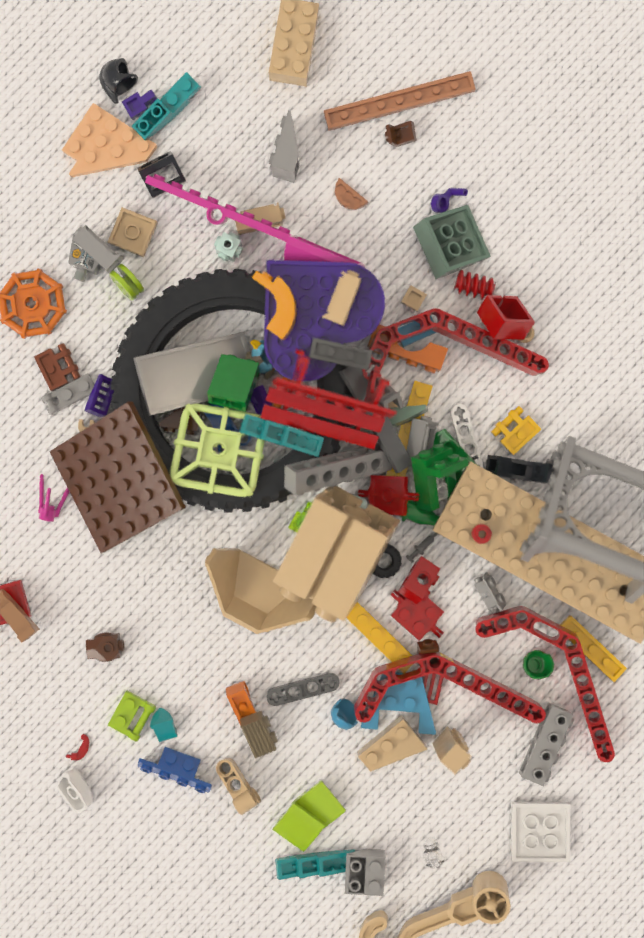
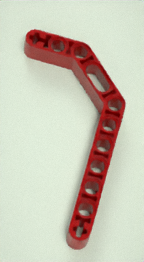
[361,308,549,381]
[475,606,615,763]
[354,652,546,723]

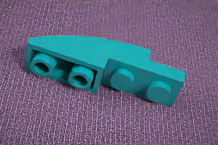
[132,72,201,141]

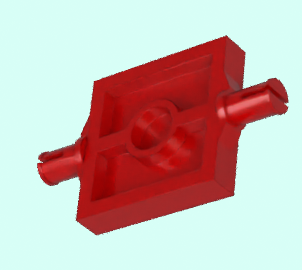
[358,475,419,516]
[390,589,444,641]

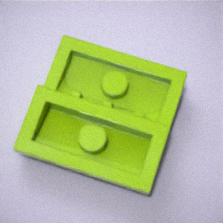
[291,780,346,828]
[272,801,325,852]

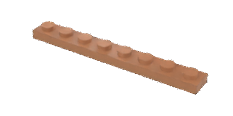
[324,71,476,131]

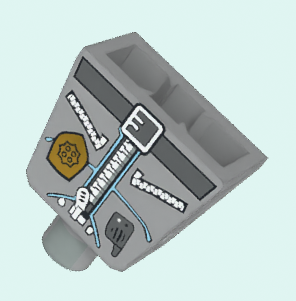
[68,234,112,282]

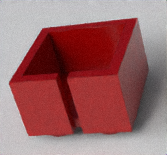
[477,295,535,340]

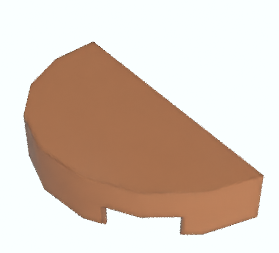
[335,178,368,210]

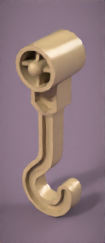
[359,871,511,938]

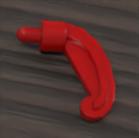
[66,734,90,760]

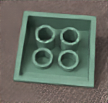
[413,205,491,279]

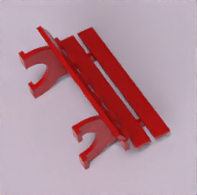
[260,348,397,449]

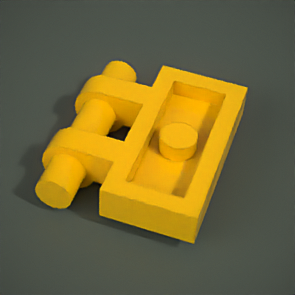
[491,406,542,455]

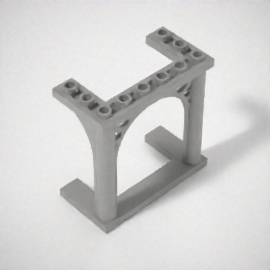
[520,435,644,604]

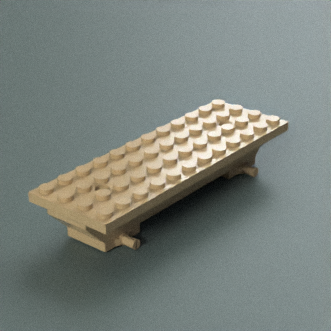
[432,461,644,644]

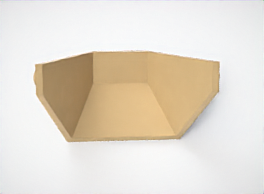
[205,548,316,634]

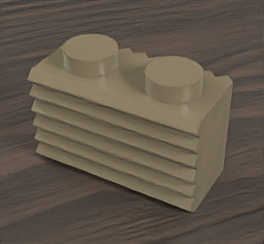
[240,711,278,758]

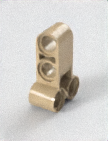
[216,758,261,815]

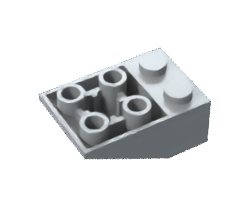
[269,110,300,183]

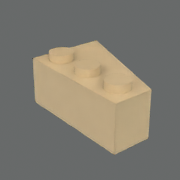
[357,715,428,772]

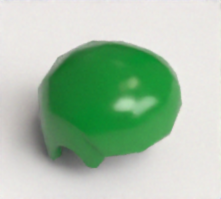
[522,650,554,680]

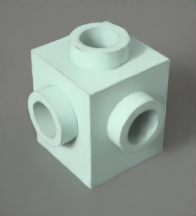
[214,232,243,262]

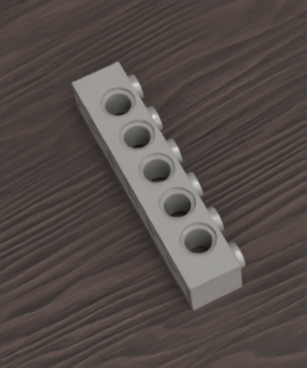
[284,443,392,495]

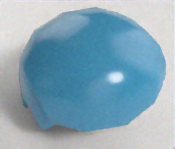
[331,698,358,730]

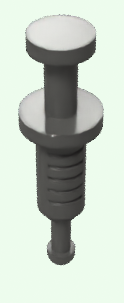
[406,532,438,563]

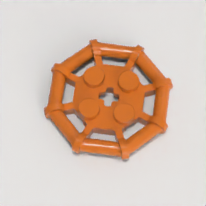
[0,268,67,339]

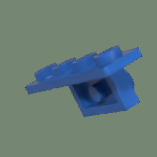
[138,747,212,793]

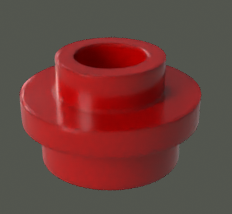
[471,524,492,544]

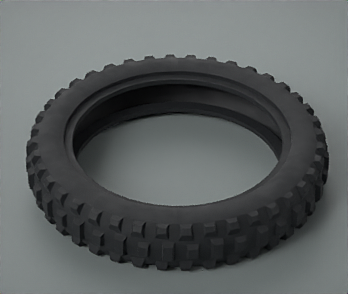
[111,269,354,513]

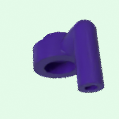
[431,188,468,213]

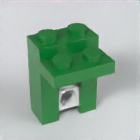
[411,444,468,512]

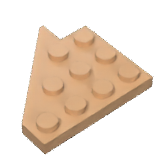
[62,103,158,178]

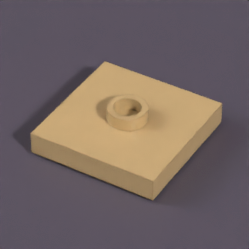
[108,207,158,258]

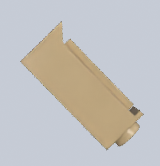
[235,202,286,235]
[322,270,362,326]

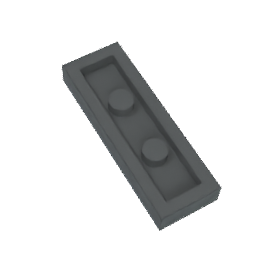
[309,338,373,370]

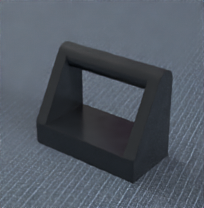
[137,151,186,198]

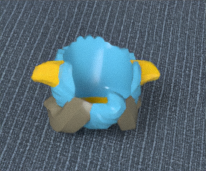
[244,339,276,381]

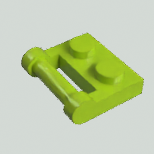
[108,690,156,742]

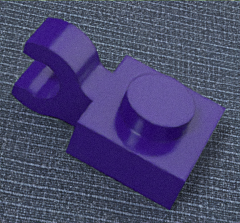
[122,90,157,120]

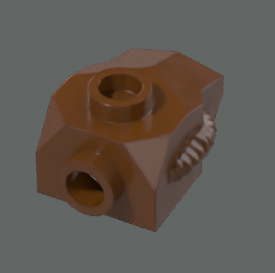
[86,632,125,662]

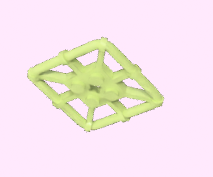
[170,403,266,497]

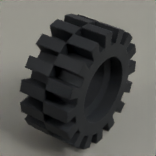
[373,544,402,578]

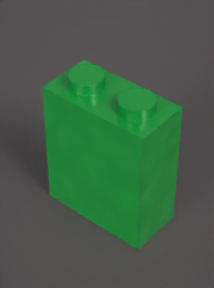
[207,354,260,412]

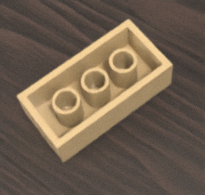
[269,0,319,87]

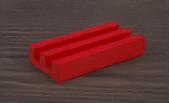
[423,673,444,705]

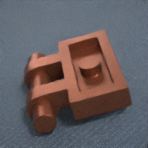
[34,343,81,391]

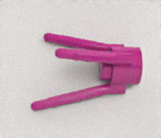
[38,474,69,522]

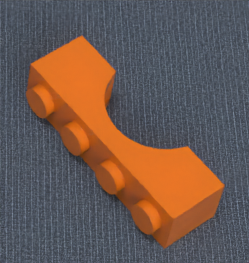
[367,324,448,374]

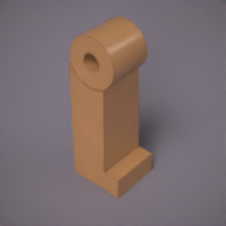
[0,589,40,643]

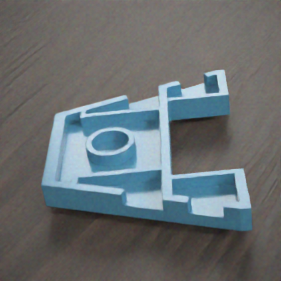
[361,672,436,735]

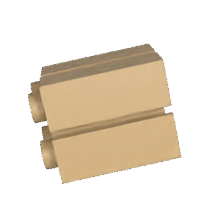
[273,486,400,622]

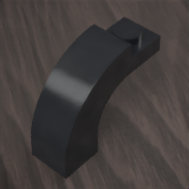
[486,455,555,484]

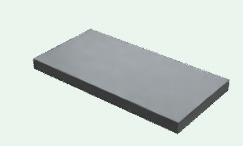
[133,331,259,416]

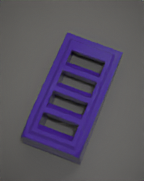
[84,374,114,417]

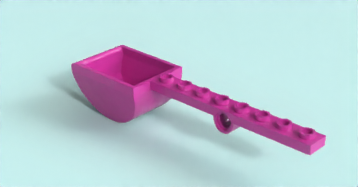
[145,173,365,267]

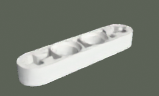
[450,404,483,468]

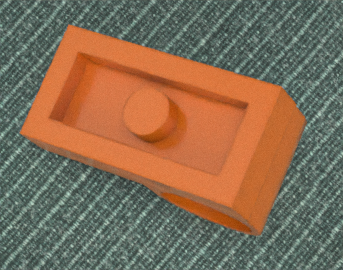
[226,681,256,723]

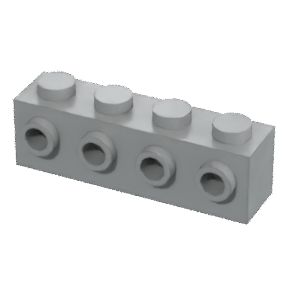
[519,702,574,786]

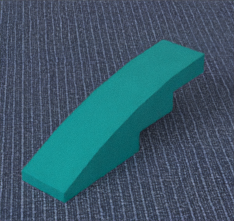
[239,414,324,457]
[275,849,355,880]

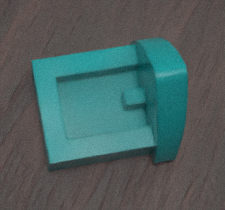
[150,708,178,742]

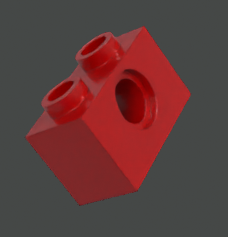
[398,556,441,604]

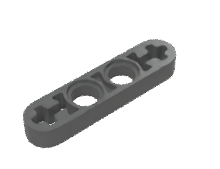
[267,673,340,706]

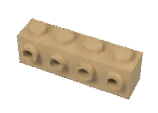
[432,726,471,775]

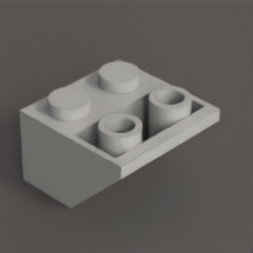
[344,849,386,896]

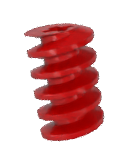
[453,270,496,300]

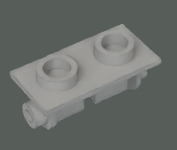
[474,572,506,614]

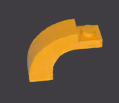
[252,271,297,341]

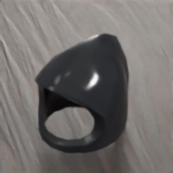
[99,58,138,104]

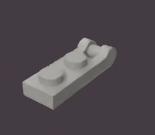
[41,373,95,415]

